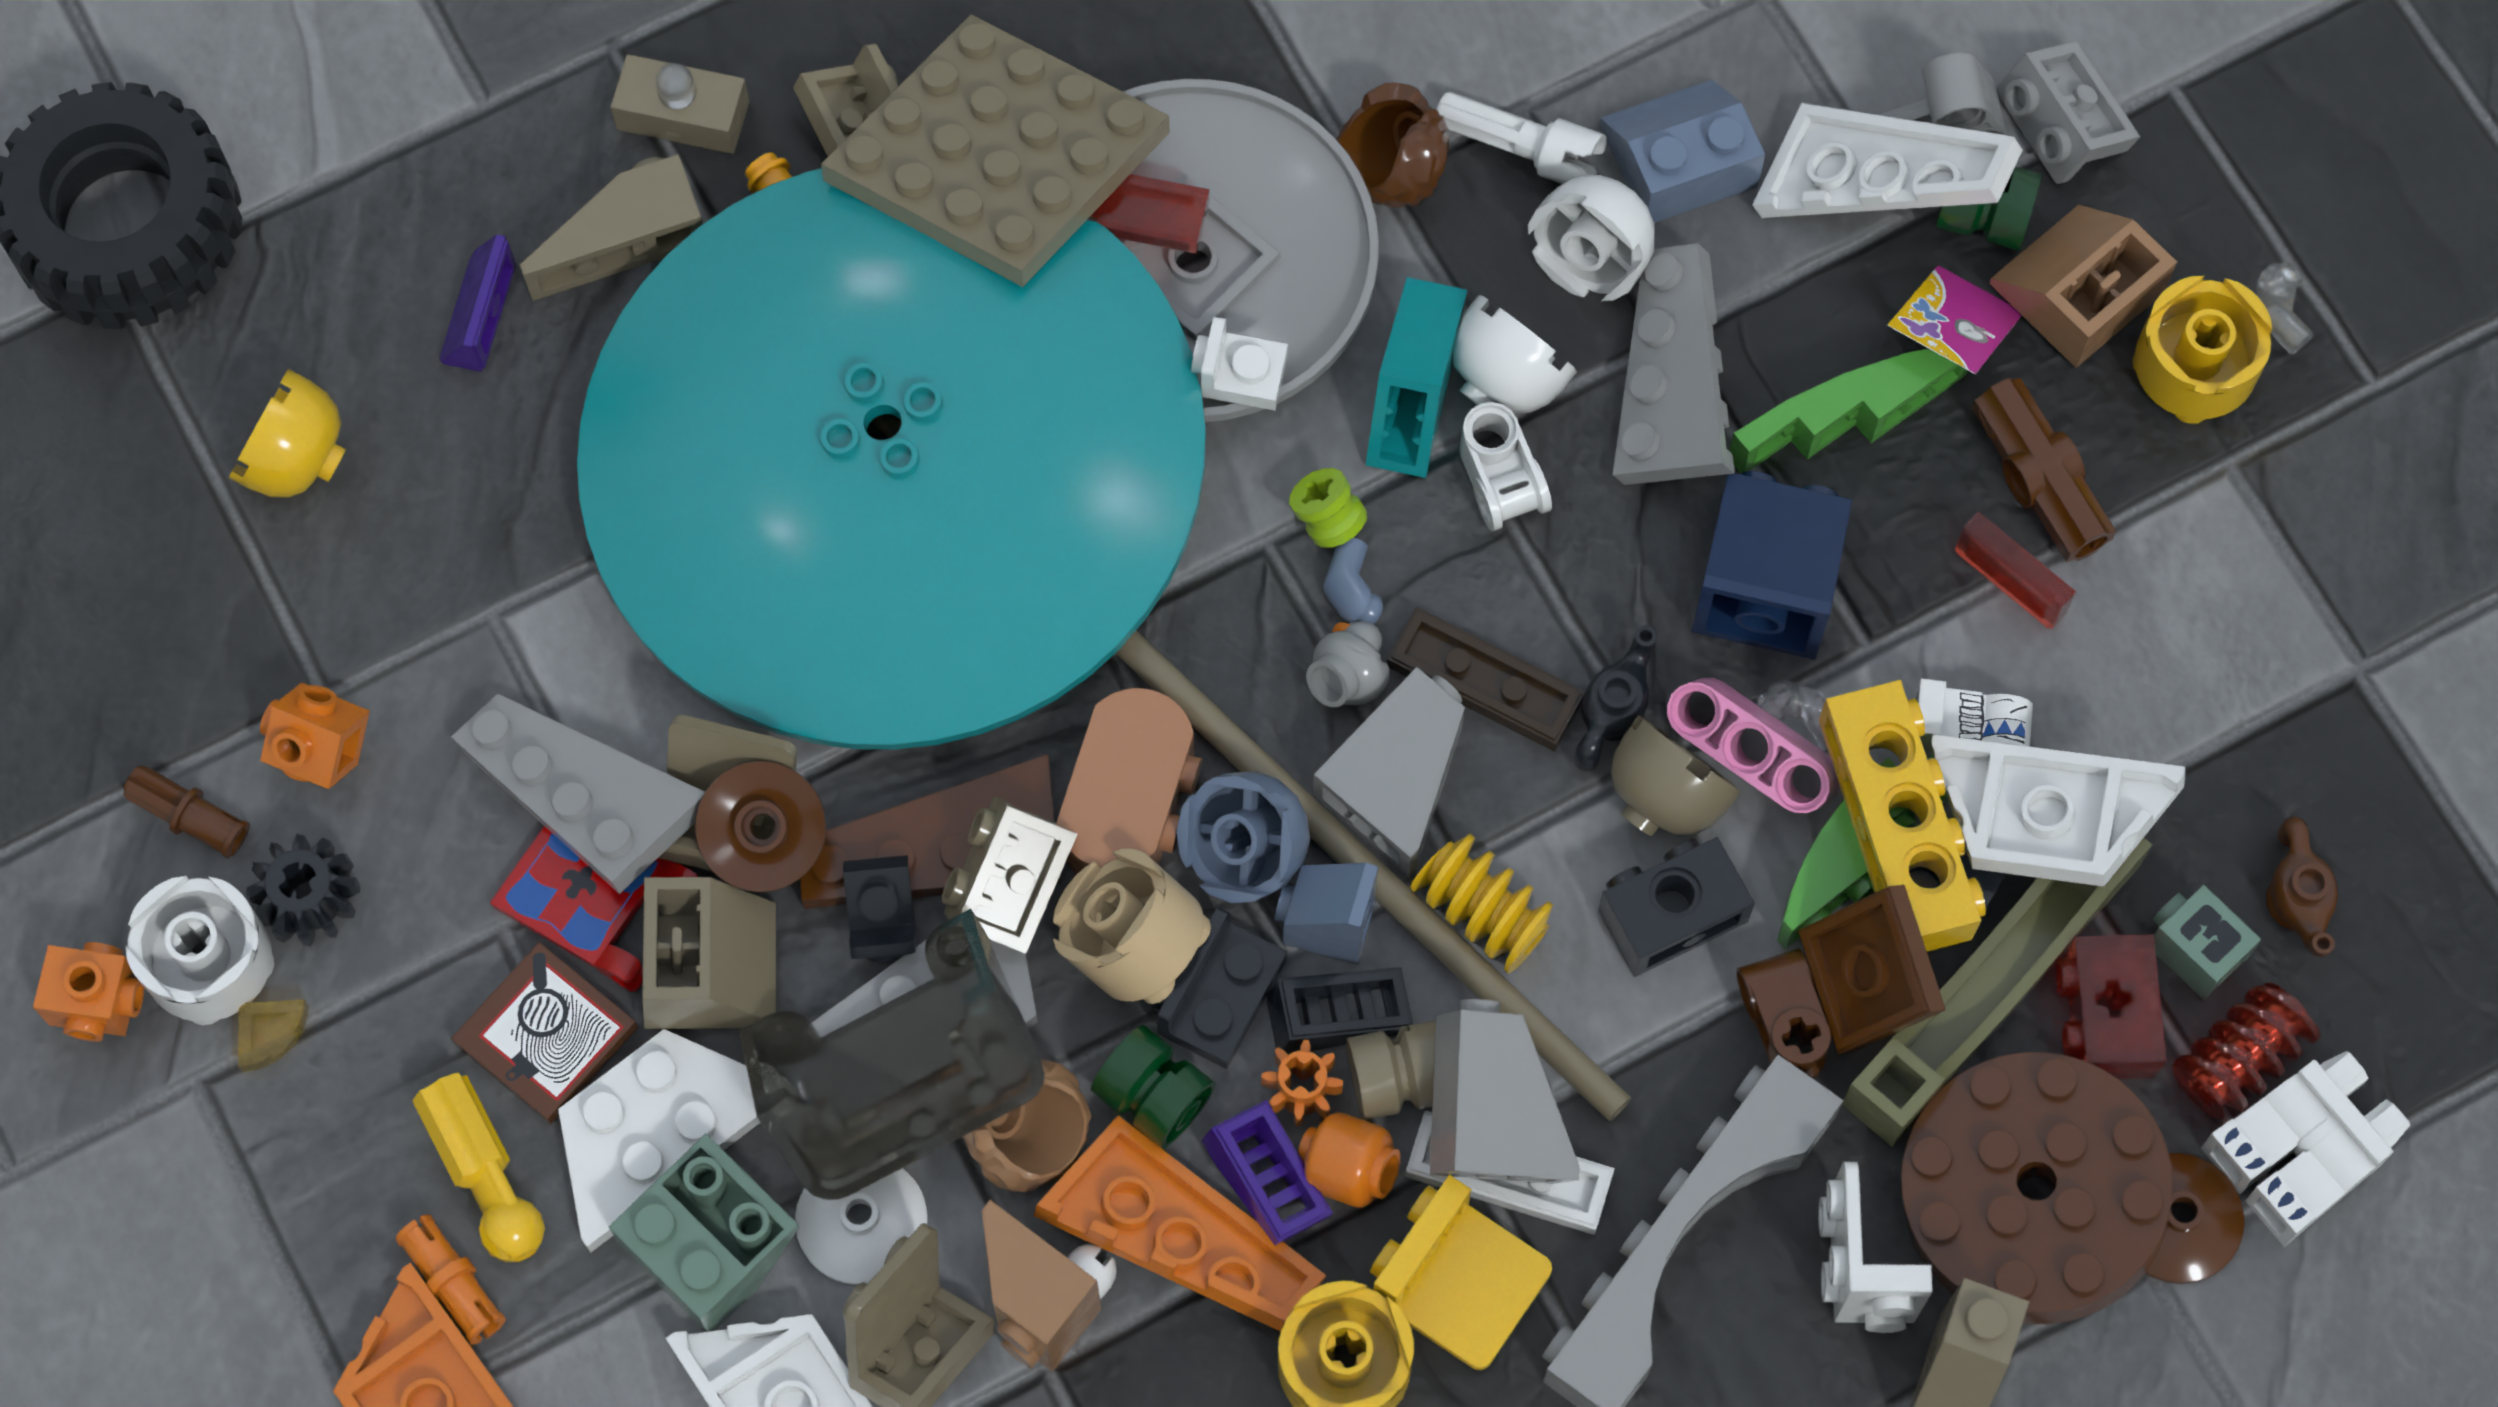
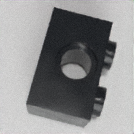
[1598,836,1755,977]

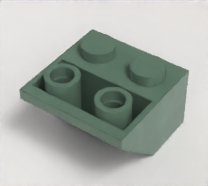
[608,1133,799,1332]

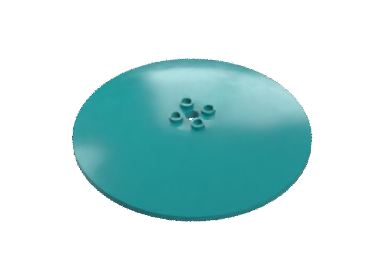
[577,168,1206,750]

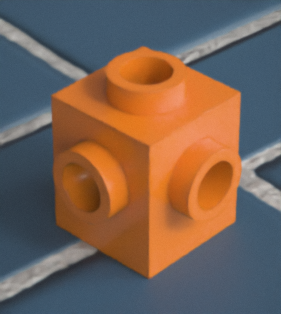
[260,682,370,789]
[33,942,144,1042]

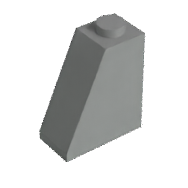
[1313,667,1465,877]
[1430,999,1580,1184]

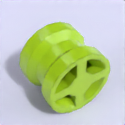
[1289,468,1367,548]

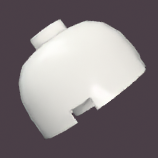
[1528,175,1654,301]
[1452,295,1577,413]

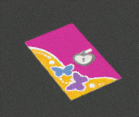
[1887,265,2022,374]

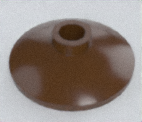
[695,761,826,892]
[2145,1153,2244,1284]

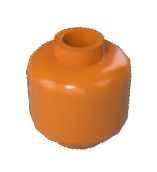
[1298,1112,1401,1208]

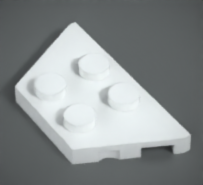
[1931,734,2185,887]
[558,1029,793,1252]
[665,1314,873,1407]

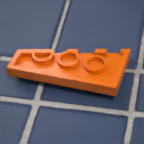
[1033,1115,1326,1332]

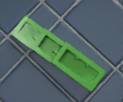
[1729,348,1968,473]

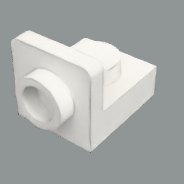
[1192,317,1288,411]

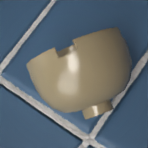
[1611,715,1742,837]

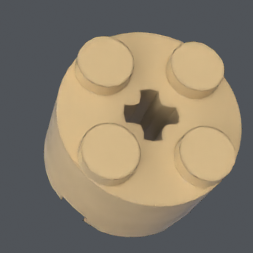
[1053,848,1211,1004]

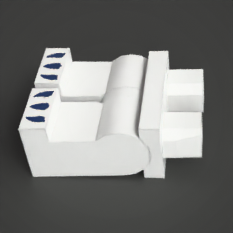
[2201,1051,2410,1247]

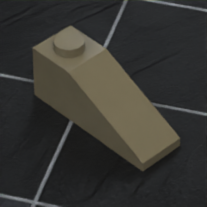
[520,154,703,301]

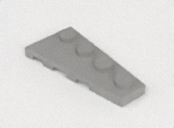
[1613,243,1735,485]
[451,694,705,894]

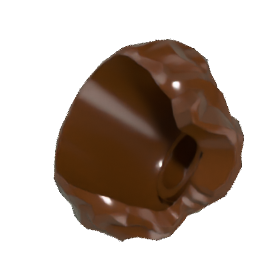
[1336,82,1449,209]

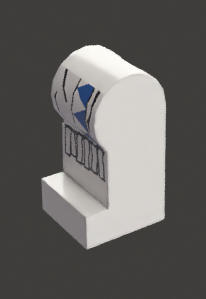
[1913,678,2033,756]

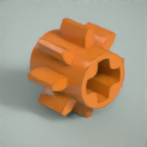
[1261,1040,1343,1127]

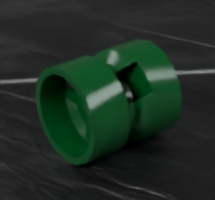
[1935,167,2042,251]
[1091,1025,1216,1149]

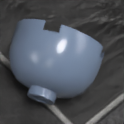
[1176,771,1310,903]

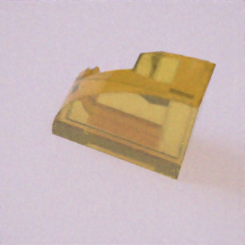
[238,999,309,1072]

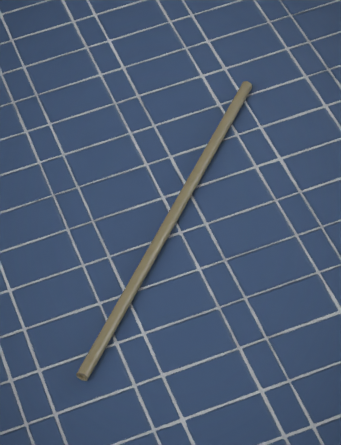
[871,414,1632,1122]

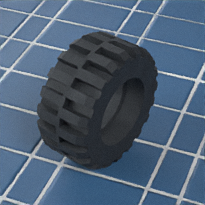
[0,82,243,329]

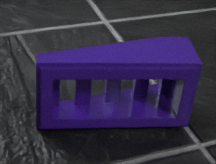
[1201,1100,1333,1246]

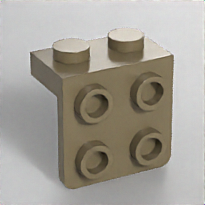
[658,715,797,872]
[843,1223,994,1407]

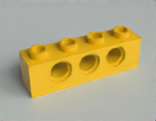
[1818,680,1986,952]

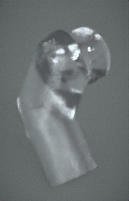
[2256,262,2314,355]

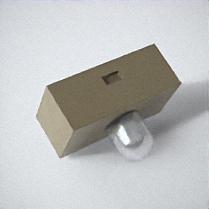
[611,54,750,154]

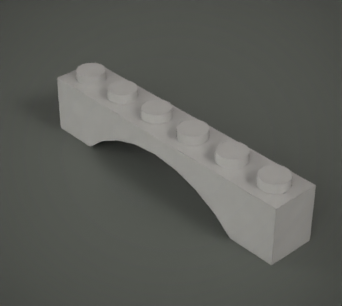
[1542,1055,1844,1407]

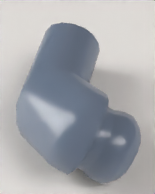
[1323,537,1383,624]

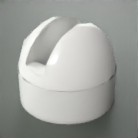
[1067,1243,1117,1300]

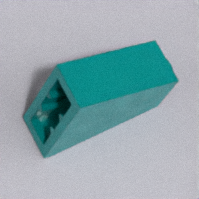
[1365,277,1467,478]

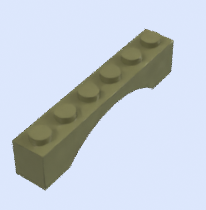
[1842,838,2153,1147]

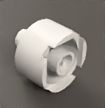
[126,876,275,1025]

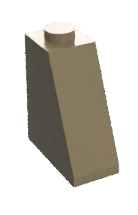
[1910,1278,2030,1407]

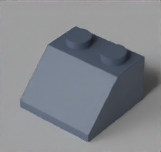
[1599,80,1765,223]

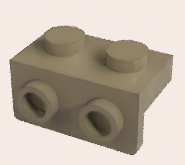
[793,44,899,156]

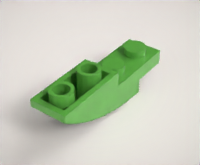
[1777,755,1949,950]

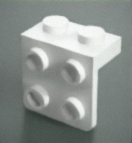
[1818,1162,1932,1333]

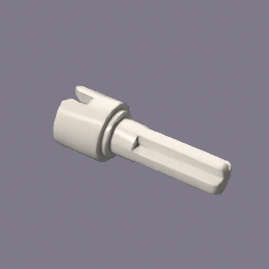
[1436,92,1606,184]

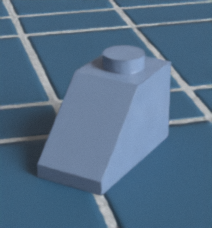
[1274,863,1378,965]

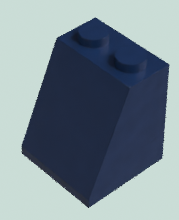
[1691,471,1852,660]

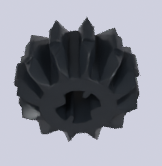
[246,834,361,947]

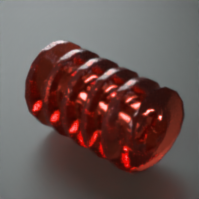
[2172,982,2321,1120]

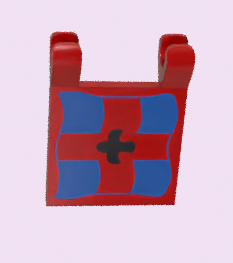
[490,826,698,992]

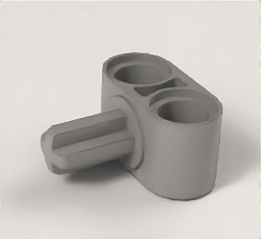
[1880,52,2007,135]

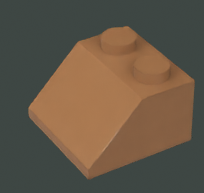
[982,1200,1101,1372]

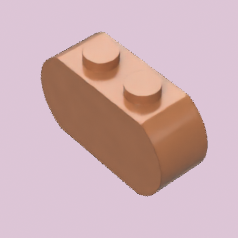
[1056,688,1203,874]

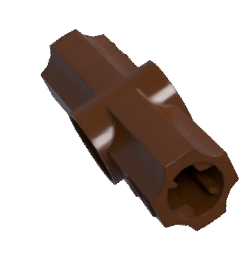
[1971,378,2116,562]

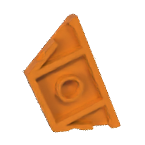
[333,1262,513,1407]

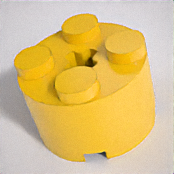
[2132,276,2272,424]
[1278,1281,1414,1407]

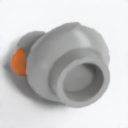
[1306,620,1390,707]

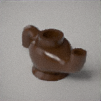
[2266,816,2339,957]

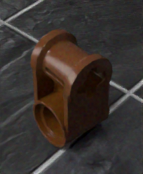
[1736,948,1831,1079]

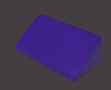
[440,234,516,372]

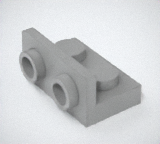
[1996,41,2140,184]

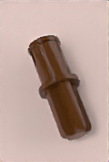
[123,765,250,859]

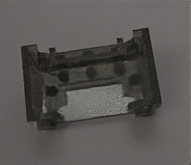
[739,908,1045,1200]

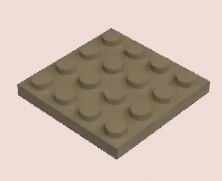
[821,14,1170,287]

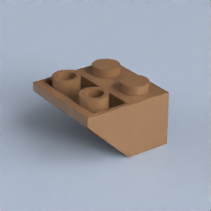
[1989,205,2177,368]

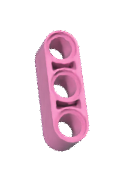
[1667,678,1840,813]

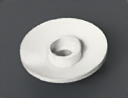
[795,1155,928,1286]

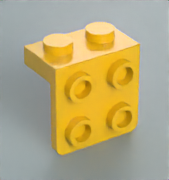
[1370,1174,1552,1370]

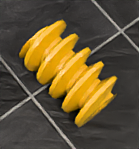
[1410,834,1553,974]

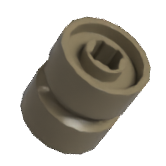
[1346,1020,1436,1120]

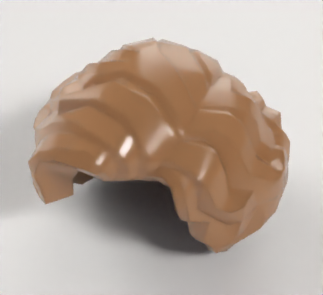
[954,1057,1092,1192]

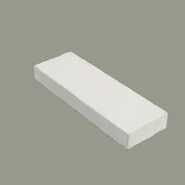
[1405,1110,1614,1235]

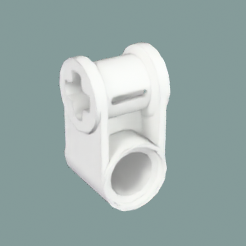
[1459,402,1552,532]

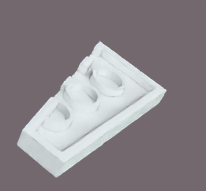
[1753,103,2023,218]

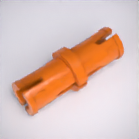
[395,1214,506,1345]

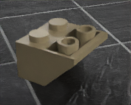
[643,877,776,1029]

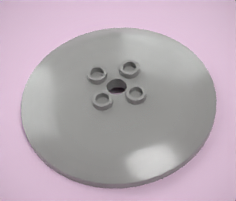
[1091,79,1379,422]

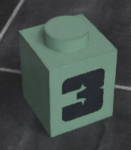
[2147,885,2261,1000]

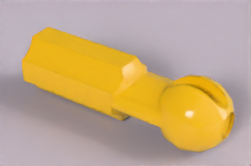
[412,1072,545,1262]

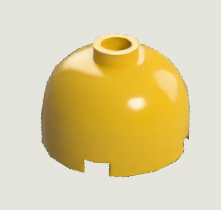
[229,369,346,498]

